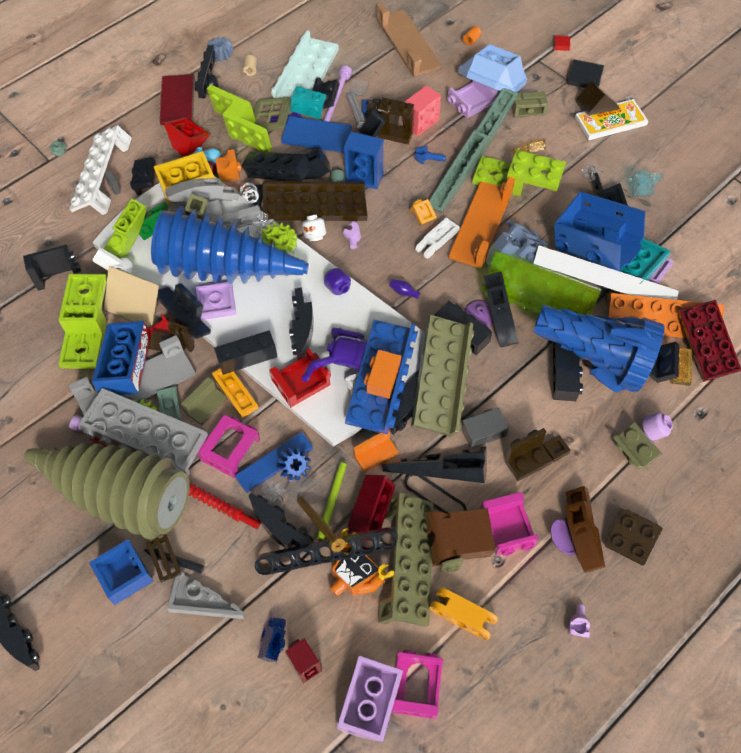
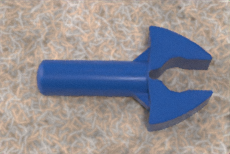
[414,146,446,164]

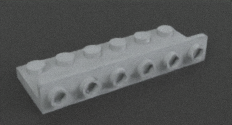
[79,388,208,476]

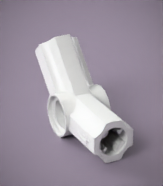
[93,248,133,275]

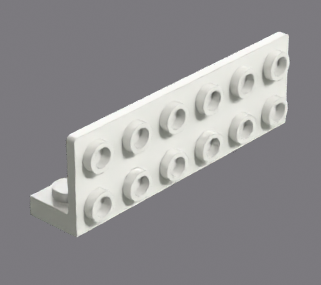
[69,125,132,215]

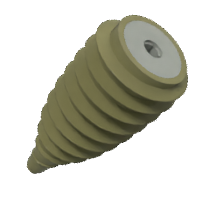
[24,443,190,540]

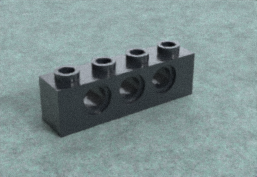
[241,152,311,181]

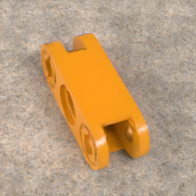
[429,588,498,640]

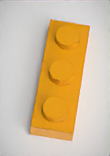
[211,369,259,418]

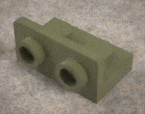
[613,422,662,469]

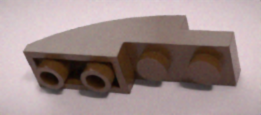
[565,486,605,573]

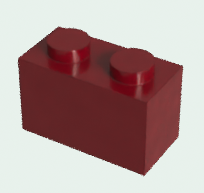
[285,638,322,684]

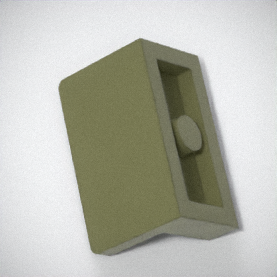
[181,377,227,425]

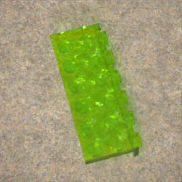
[481,250,602,315]

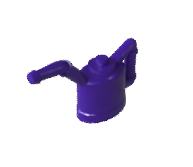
[302,327,368,382]

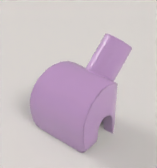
[343,221,361,249]
[567,604,590,638]

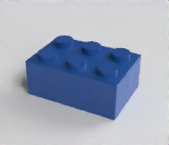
[344,132,384,189]

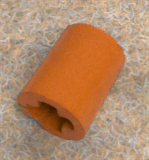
[463,26,482,46]

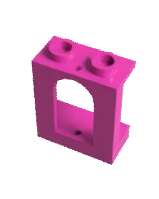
[198,415,260,478]
[391,650,443,719]

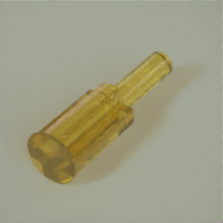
[512,140,546,154]

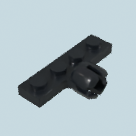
[194,45,219,99]

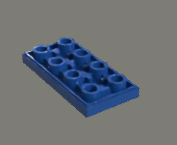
[281,116,352,153]

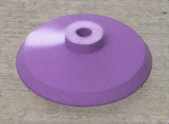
[464,301,494,327]
[551,520,577,555]

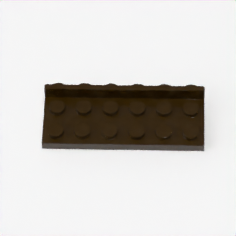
[263,181,368,221]

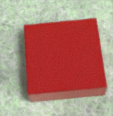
[554,35,570,51]

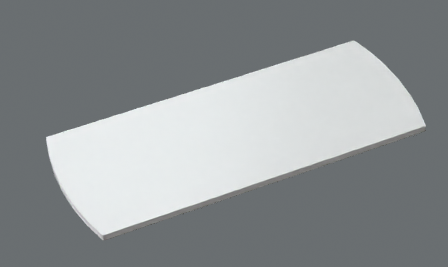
[92,176,425,447]

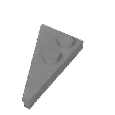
[167,570,245,619]

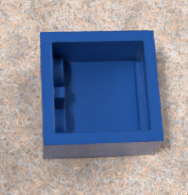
[89,539,154,605]

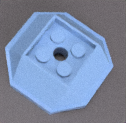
[458,44,527,92]

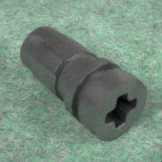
[239,181,259,203]

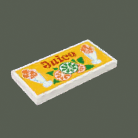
[575,99,648,140]

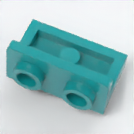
[290,86,326,120]

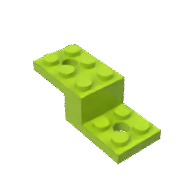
[207,84,272,153]
[472,150,566,196]
[58,274,107,369]

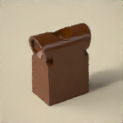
[425,508,496,567]

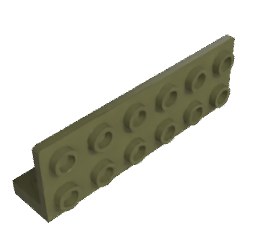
[378,493,434,627]

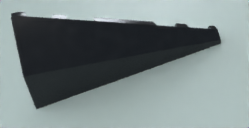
[382,447,487,484]

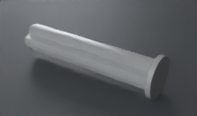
[347,92,366,131]

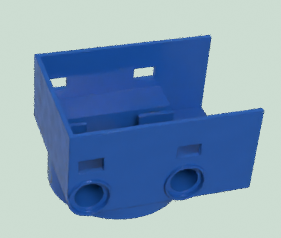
[554,191,646,272]

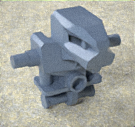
[486,220,548,270]

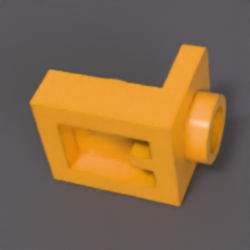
[410,199,437,226]

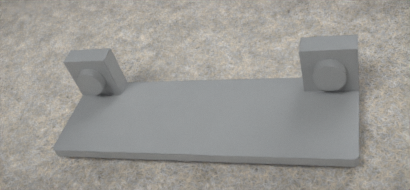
[68,335,196,415]

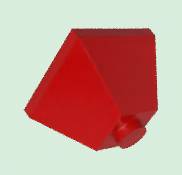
[164,117,210,157]

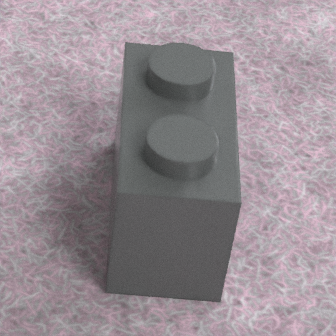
[461,408,509,449]

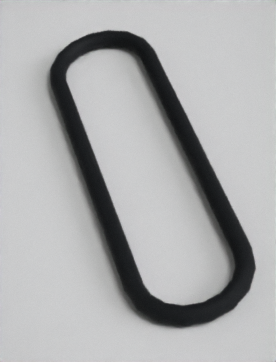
[404,475,467,514]

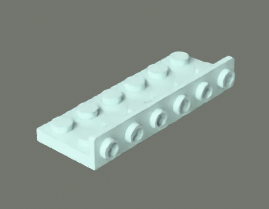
[271,30,339,98]

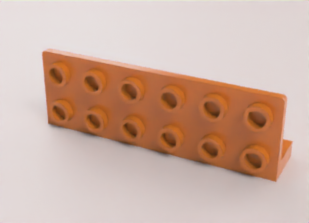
[449,177,515,269]
[607,293,725,339]

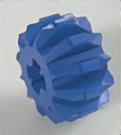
[277,447,311,481]

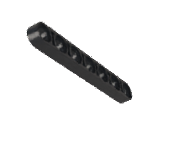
[254,528,398,575]

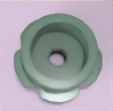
[49,141,66,156]

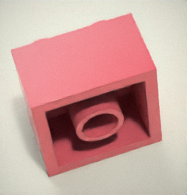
[403,85,441,136]

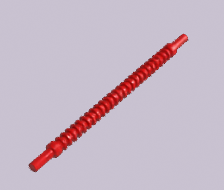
[89,437,261,529]

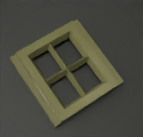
[253,97,292,131]

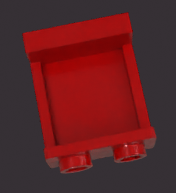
[269,348,331,408]

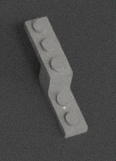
[174,199,262,229]

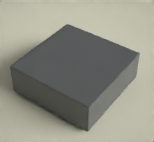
[104,170,121,195]

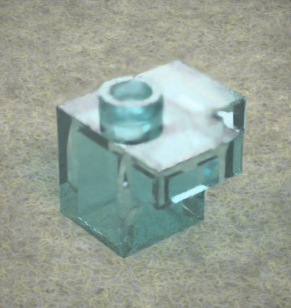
[629,170,663,197]

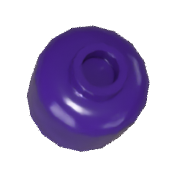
[324,268,351,295]

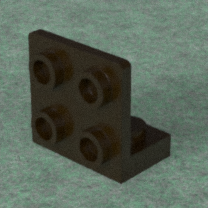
[505,428,553,481]
[605,507,663,566]

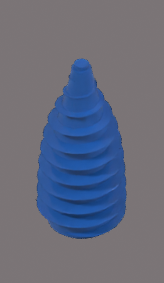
[151,206,309,284]

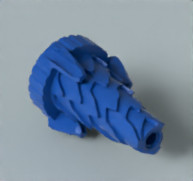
[534,304,665,393]

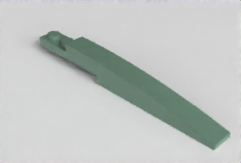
[429,88,518,213]

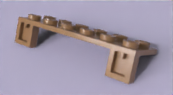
[377,3,441,77]

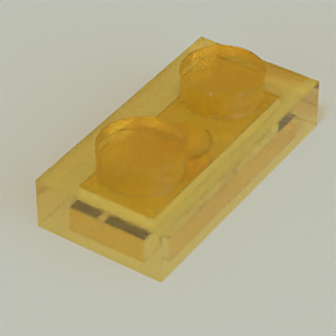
[670,348,692,386]

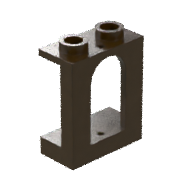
[378,98,415,145]

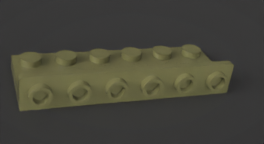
[411,315,474,436]

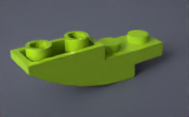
[103,198,147,258]

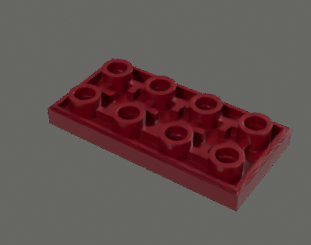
[159,74,194,125]
[678,300,741,382]

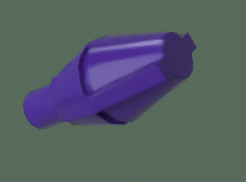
[389,279,421,299]

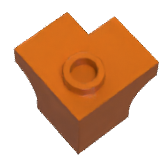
[215,149,242,182]

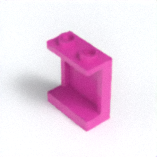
[480,492,539,556]

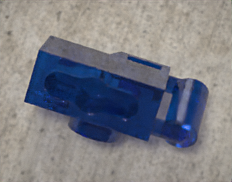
[258,617,286,662]

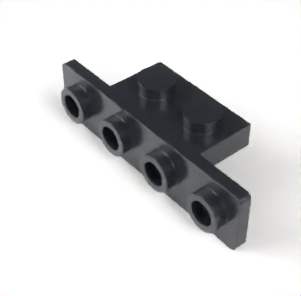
[593,172,628,216]
[157,283,211,339]

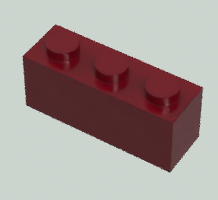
[347,475,396,541]

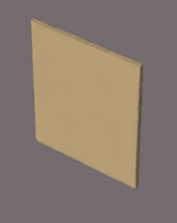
[103,266,159,328]

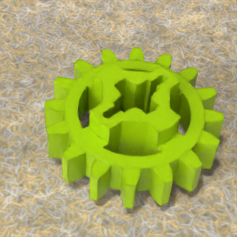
[258,223,297,253]

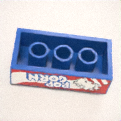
[92,321,151,395]

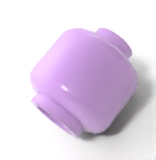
[641,412,673,441]

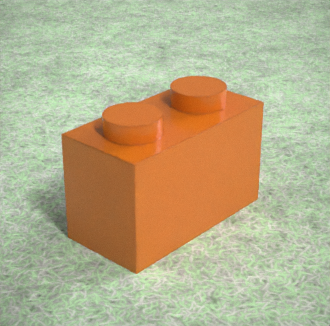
[364,350,401,399]

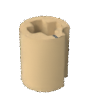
[243,55,257,76]

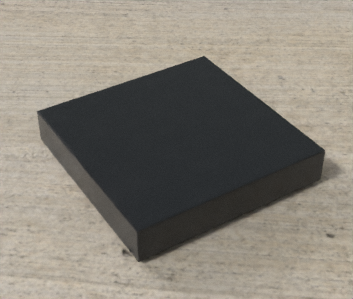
[567,59,604,88]

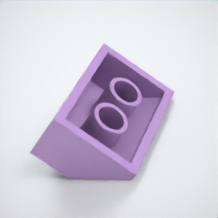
[337,656,403,742]

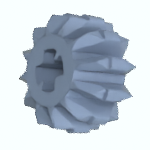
[207,37,233,62]

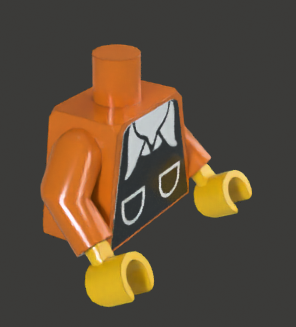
[329,528,394,597]

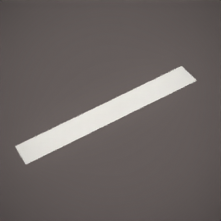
[534,246,679,300]

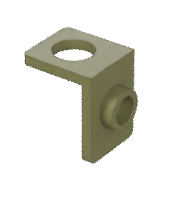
[439,558,464,573]

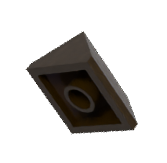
[576,81,619,116]

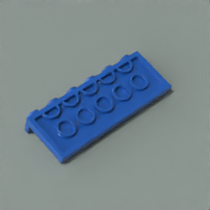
[345,320,418,434]

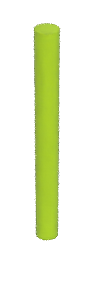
[316,462,347,540]

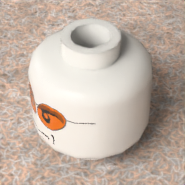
[302,215,326,241]

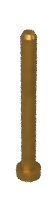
[297,497,345,552]

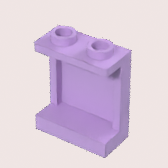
[448,80,498,118]

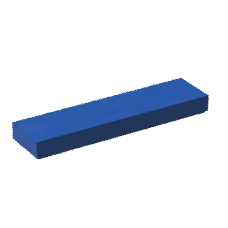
[235,432,313,494]

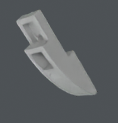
[165,178,239,203]

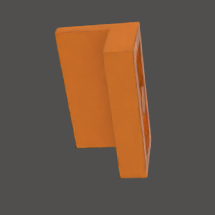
[353,431,398,473]

